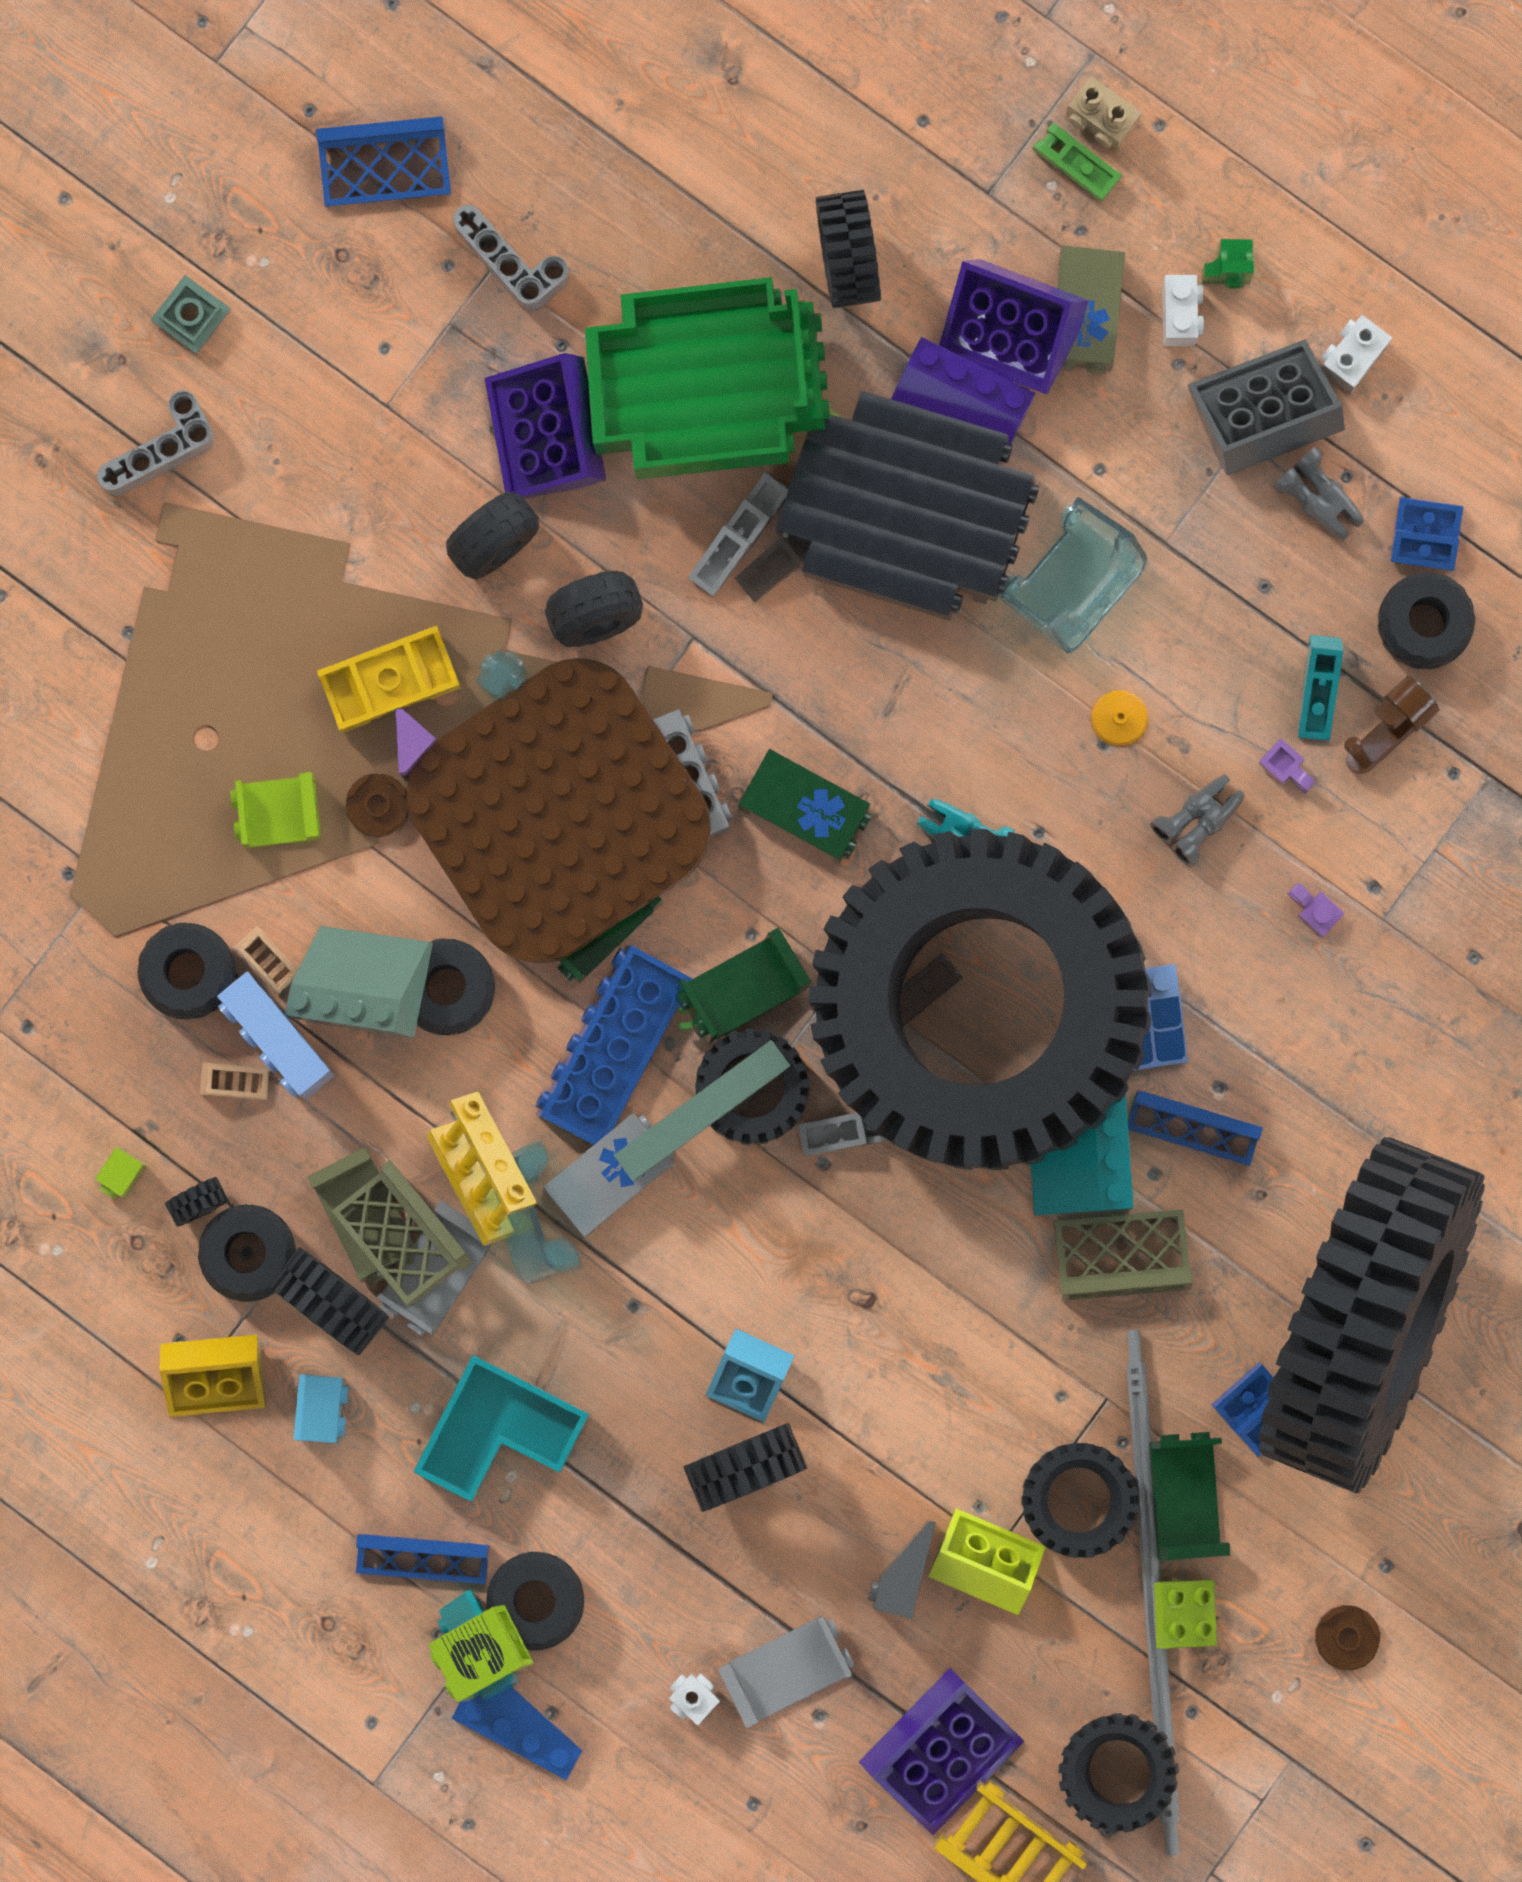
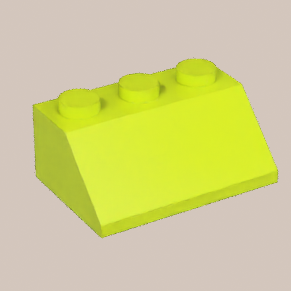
[928,1508,1046,1615]

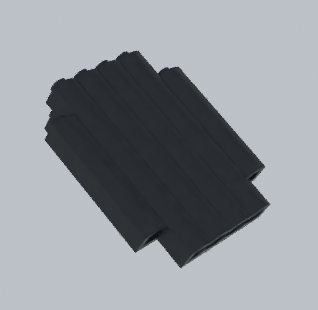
[776,391,1039,621]

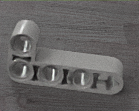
[453,205,569,311]
[97,390,215,496]

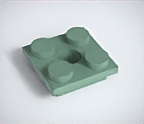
[150,275,231,355]

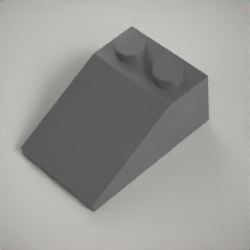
[868,1520,936,1619]

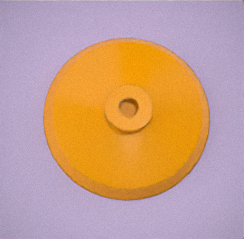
[1091,690,1148,747]

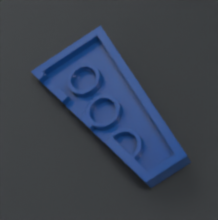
[452,1687,582,1780]

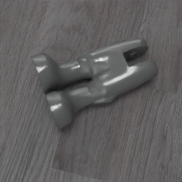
[1272,446,1364,541]
[1150,774,1245,867]

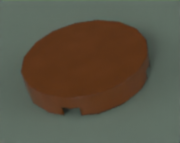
[346,773,409,838]
[1315,1605,1380,1671]

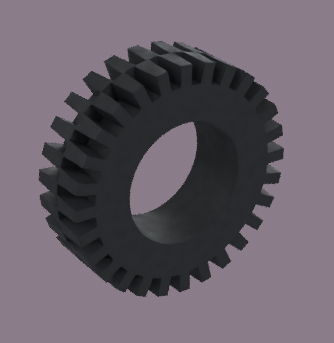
[808,829,1152,1171]
[1259,1137,1485,1493]

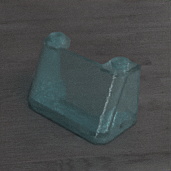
[998,497,1148,654]
[493,1141,583,1284]

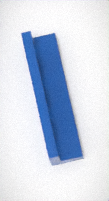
[1128,1090,1263,1166]
[356,1534,490,1584]

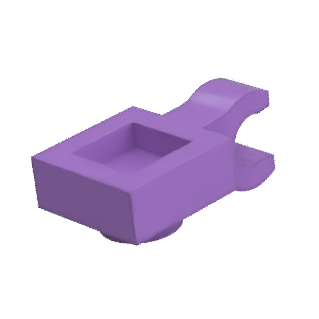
[1259,738,1315,794]
[1288,883,1344,938]

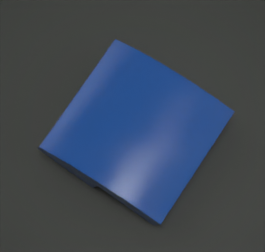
[1390,496,1464,571]
[1211,1362,1274,1457]

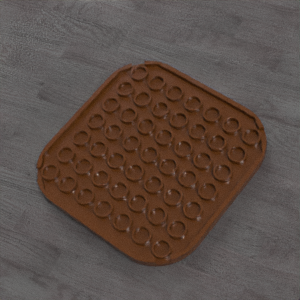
[407,658,711,963]

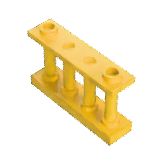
[426,1092,537,1246]
[934,1781,1087,1882]

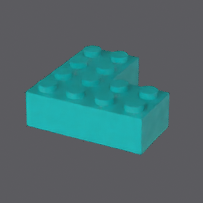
[413,1355,590,1502]

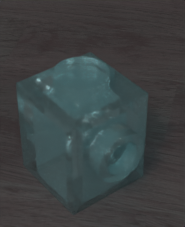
[476,649,526,700]

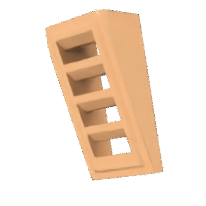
[233,926,298,996]
[200,1062,270,1100]

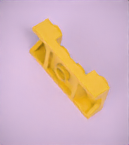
[317,625,461,734]

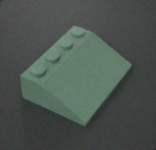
[285,926,433,1038]

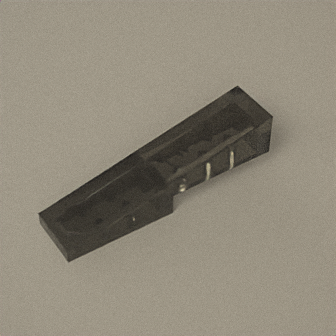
[735,537,810,602]

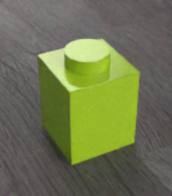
[95,1147,147,1200]

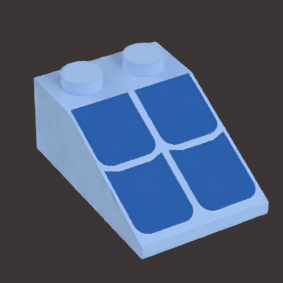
[1133,964,1188,1071]

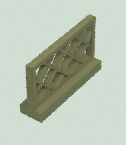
[331,1160,472,1308]
[1054,1209,1192,1301]

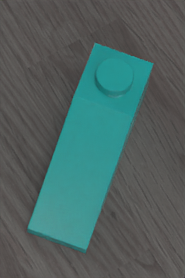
[1298,635,1344,741]

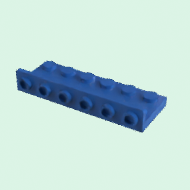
[535,945,693,1145]

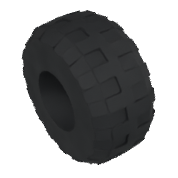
[446,492,539,580]
[545,571,643,647]
[1377,572,1475,670]
[137,922,236,1020]
[417,938,495,1036]
[198,1204,296,1302]
[486,1552,584,1650]

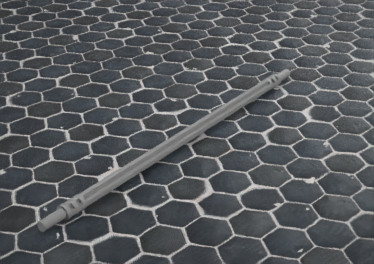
[1126,1330,1180,1855]

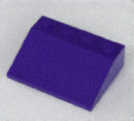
[939,259,1089,394]
[891,337,1035,444]
[484,353,607,499]
[859,1668,1024,1835]

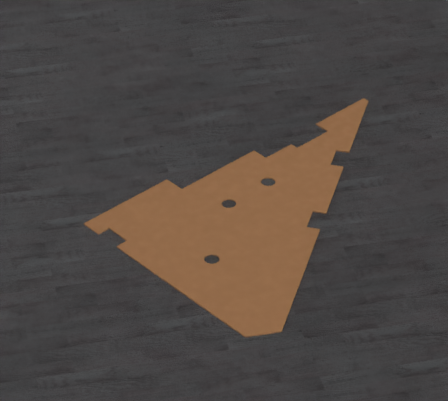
[70,502,773,937]

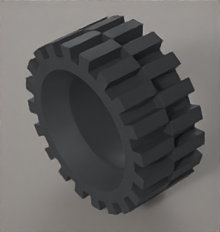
[816,189,881,308]
[695,1029,809,1145]
[269,1247,389,1356]
[683,1423,807,1512]
[1021,1443,1138,1558]
[1058,1713,1179,1833]

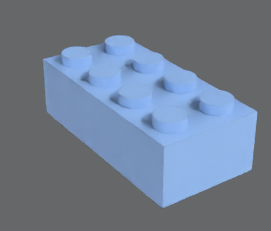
[217,972,335,1100]

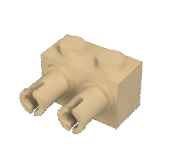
[1066,76,1142,150]

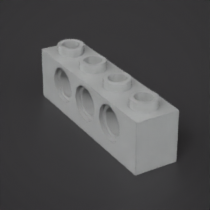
[654,709,733,839]

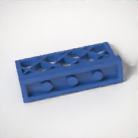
[316,116,451,207]

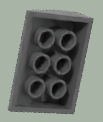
[1188,339,1345,475]

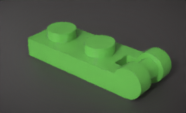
[1032,123,1122,203]

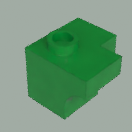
[1202,239,1254,289]

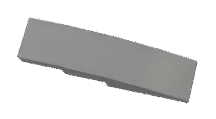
[688,472,789,596]
[798,1113,889,1156]

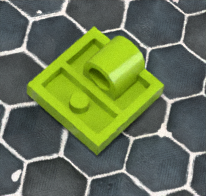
[1154,1580,1217,1649]

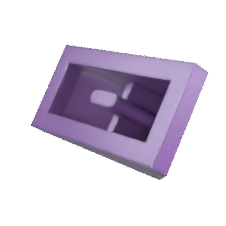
[396,709,437,777]

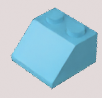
[705,1329,795,1422]
[294,1374,349,1443]

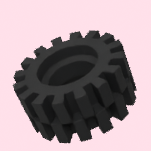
[165,1177,229,1227]

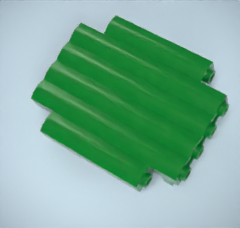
[585,277,831,480]

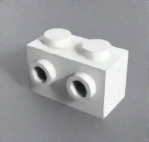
[1162,275,1204,346]
[1321,315,1392,394]

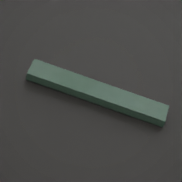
[614,1040,791,1182]

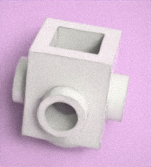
[669,1673,720,1725]

